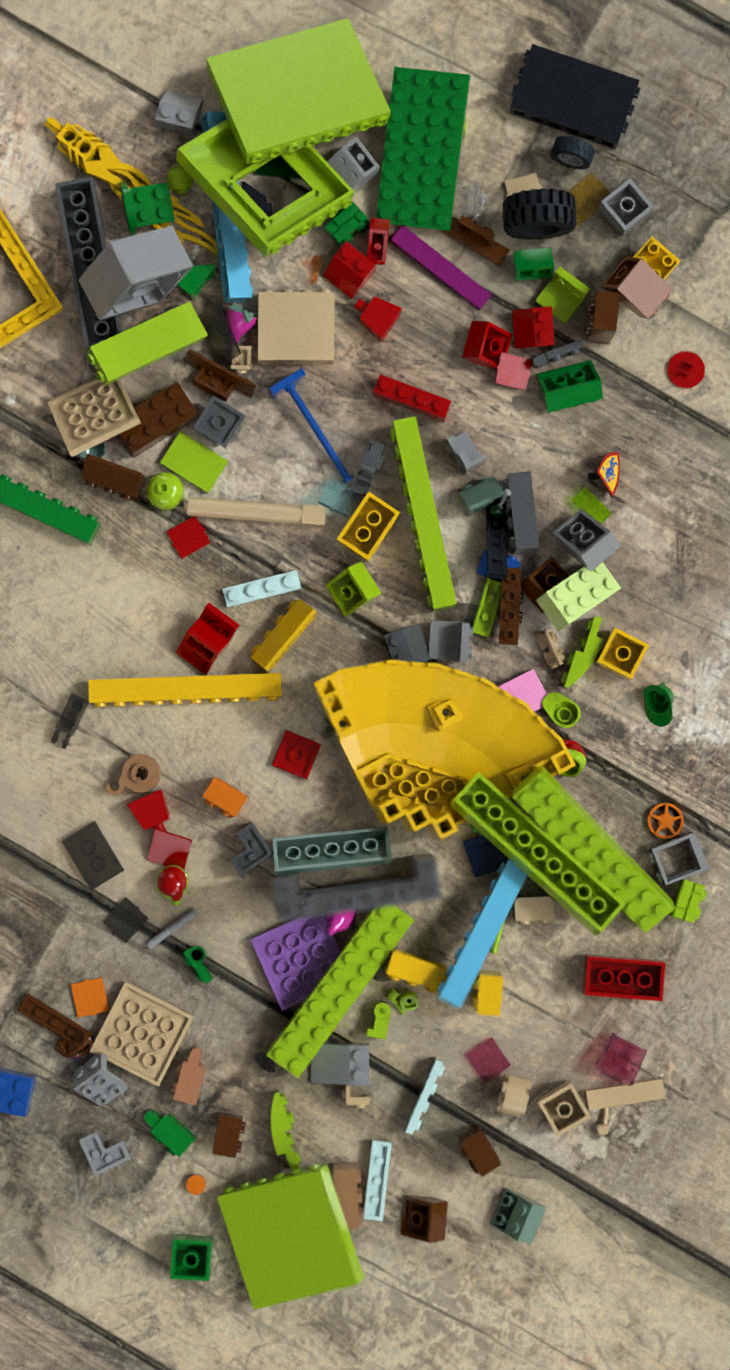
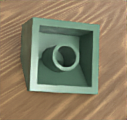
[459,476,504,516]

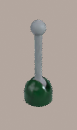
[489,489,511,518]

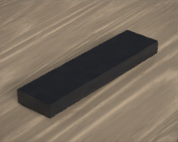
[485,507,508,578]

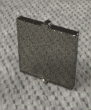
[103,897,149,943]

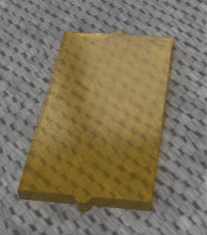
[570,173,611,233]

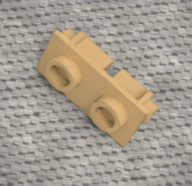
[536,628,566,669]

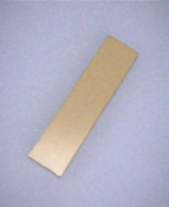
[585,1078,666,1111]

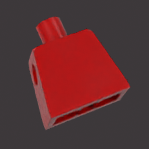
[354,296,402,342]
[127,789,171,831]

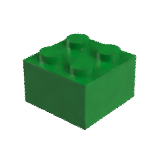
[170,1234,214,1281]

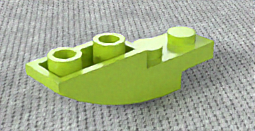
[561,616,604,689]
[271,1090,302,1170]

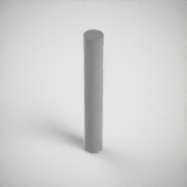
[146,909,197,949]

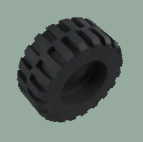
[502,188,576,240]

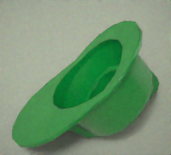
[643,683,674,727]

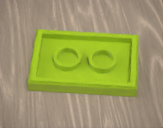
[160,431,229,494]

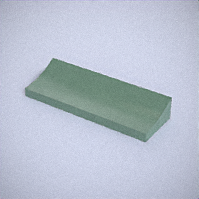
[273,826,392,875]

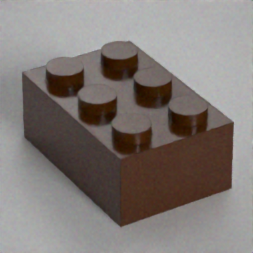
[584,291,620,344]

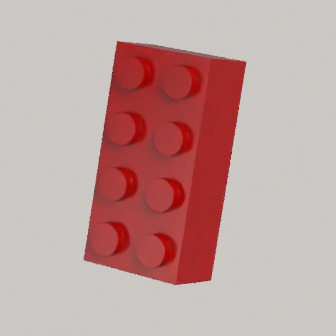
[582,954,666,1001]

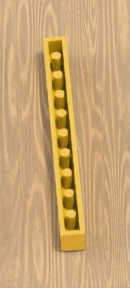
[88,673,282,707]

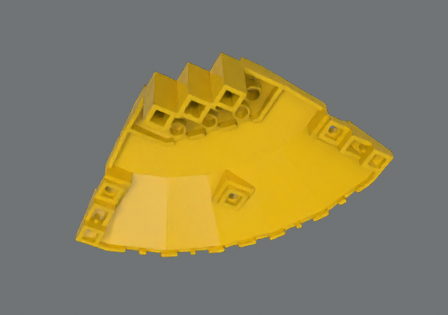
[313,660,576,840]

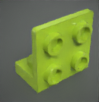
[536,266,590,324]

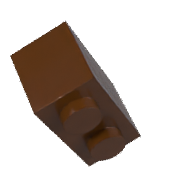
[212,1112,246,1158]

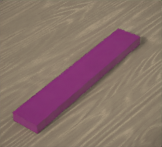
[391,225,492,311]

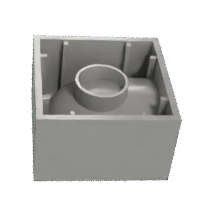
[79,226,193,321]

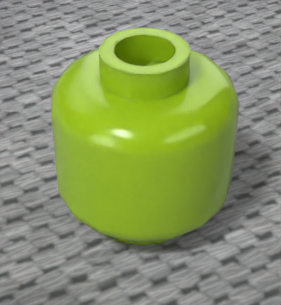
[166,166,193,195]

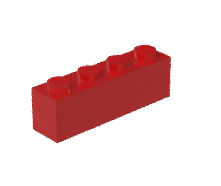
[373,374,452,423]

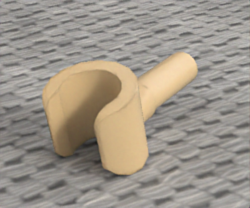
[597,1108,609,1135]

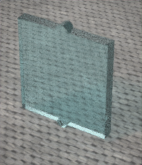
[318,478,357,517]

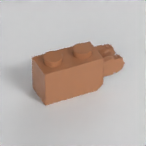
[171,1047,206,1106]

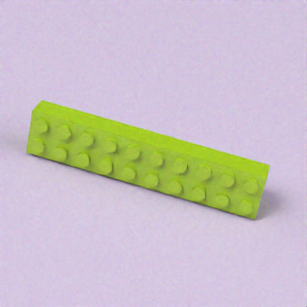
[390,416,457,612]
[512,765,674,933]
[450,772,625,936]
[267,905,414,1078]

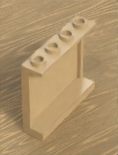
[258,289,335,364]

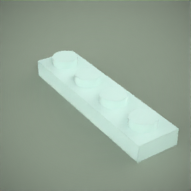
[223,570,301,608]
[405,1057,445,1135]
[363,1139,392,1221]

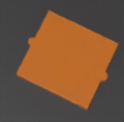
[71,977,109,1018]

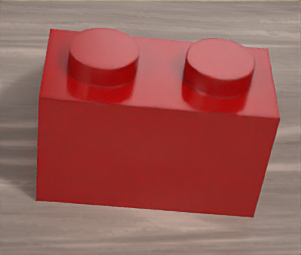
[323,241,376,300]
[512,306,555,348]
[462,321,512,369]

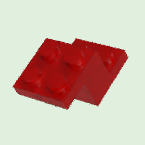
[176,603,240,675]

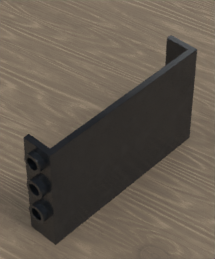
[509,44,641,150]

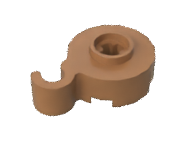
[106,754,162,795]

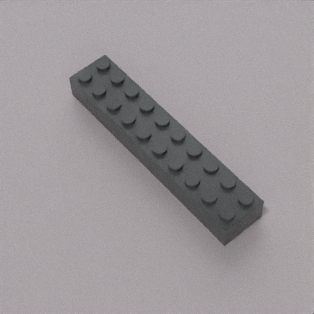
[55,176,123,374]

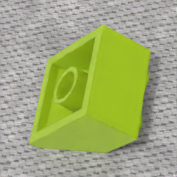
[325,561,382,617]

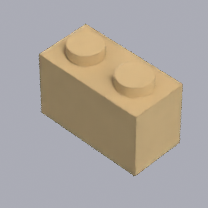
[513,895,554,925]

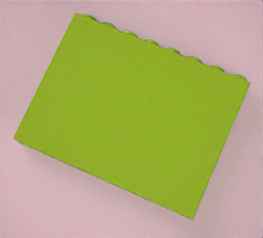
[206,18,391,164]

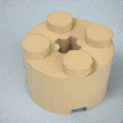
[496,1074,532,1118]

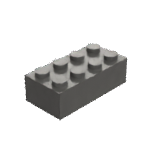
[502,471,540,555]

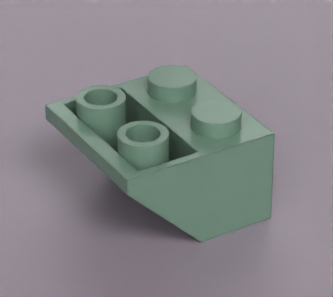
[490,1188,546,1244]

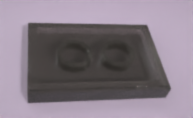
[62,821,125,891]

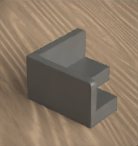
[231,822,274,876]

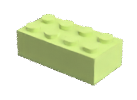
[536,562,621,632]

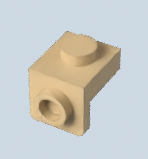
[230,345,253,373]
[342,1085,370,1108]

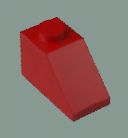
[367,218,390,265]

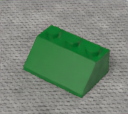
[536,360,603,413]

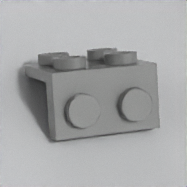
[429,620,473,662]
[74,1052,128,1106]

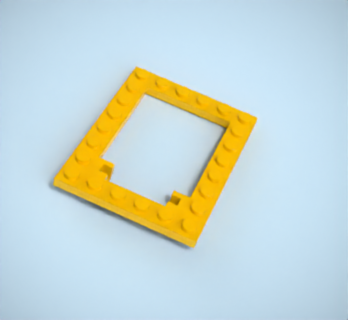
[0,209,64,349]

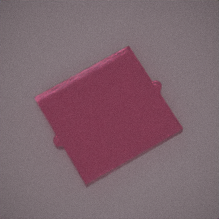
[466,1037,511,1083]

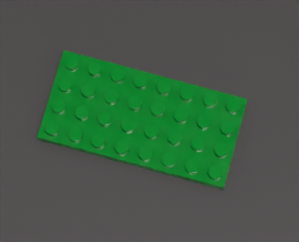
[376,67,471,231]

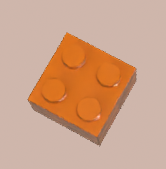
[202,777,250,818]

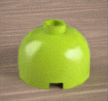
[146,472,185,511]

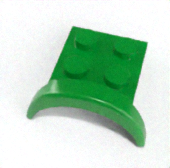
[120,181,175,237]

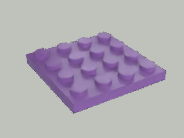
[250,915,340,1010]

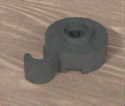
[352,439,386,497]

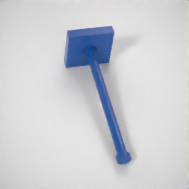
[269,368,354,484]

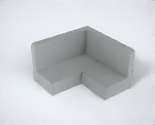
[446,431,487,475]
[79,1130,133,1176]

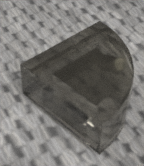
[254,1053,275,1072]

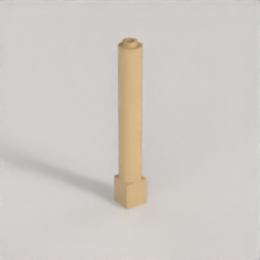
[184,497,326,528]

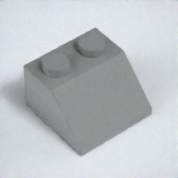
[155,90,203,136]

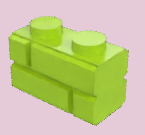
[670,879,707,923]

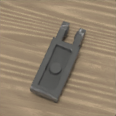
[531,340,584,369]

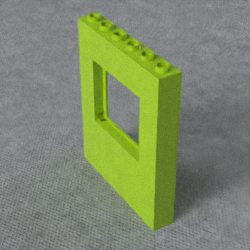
[176,119,354,258]

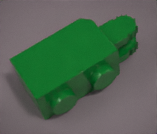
[144,1109,196,1157]

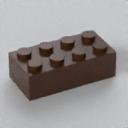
[120,381,199,457]

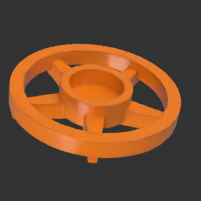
[647,803,684,839]

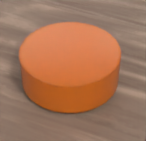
[186,1174,206,1195]

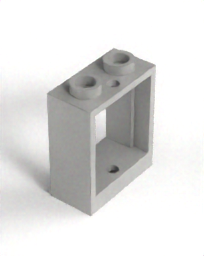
[648,832,709,885]

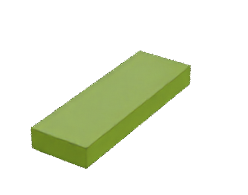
[473,578,502,638]

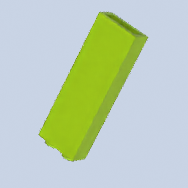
[87,301,208,386]

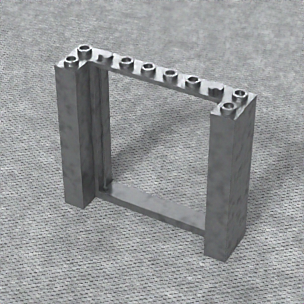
[273,853,442,922]

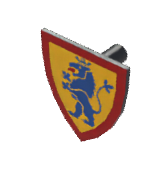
[588,452,620,498]

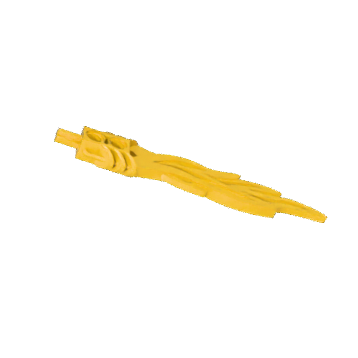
[44,116,218,257]

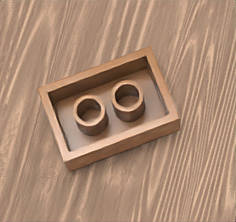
[333,1162,363,1230]

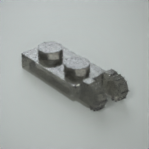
[51,693,89,749]

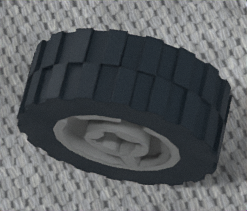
[551,136,595,170]

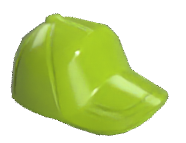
[542,692,581,728]

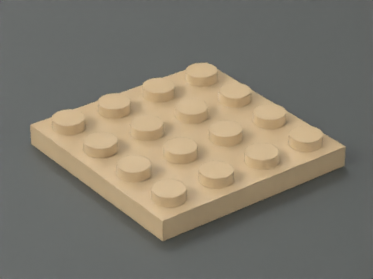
[47,378,141,457]
[90,981,195,1087]

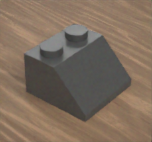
[384,624,432,663]

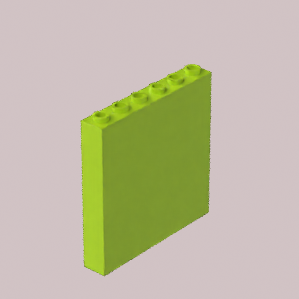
[217,1163,364,1310]

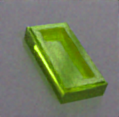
[571,487,612,524]

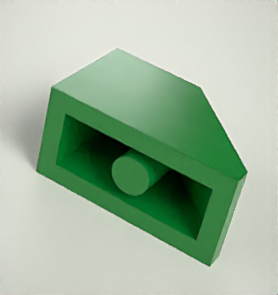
[176,264,217,300]

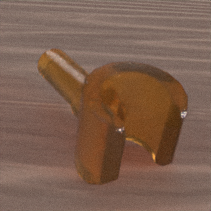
[311,255,323,284]

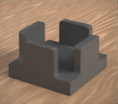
[193,396,246,449]

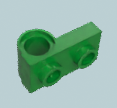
[183,945,213,984]

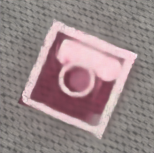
[596,1033,647,1086]

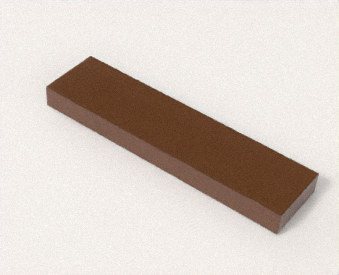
[17,993,94,1051]

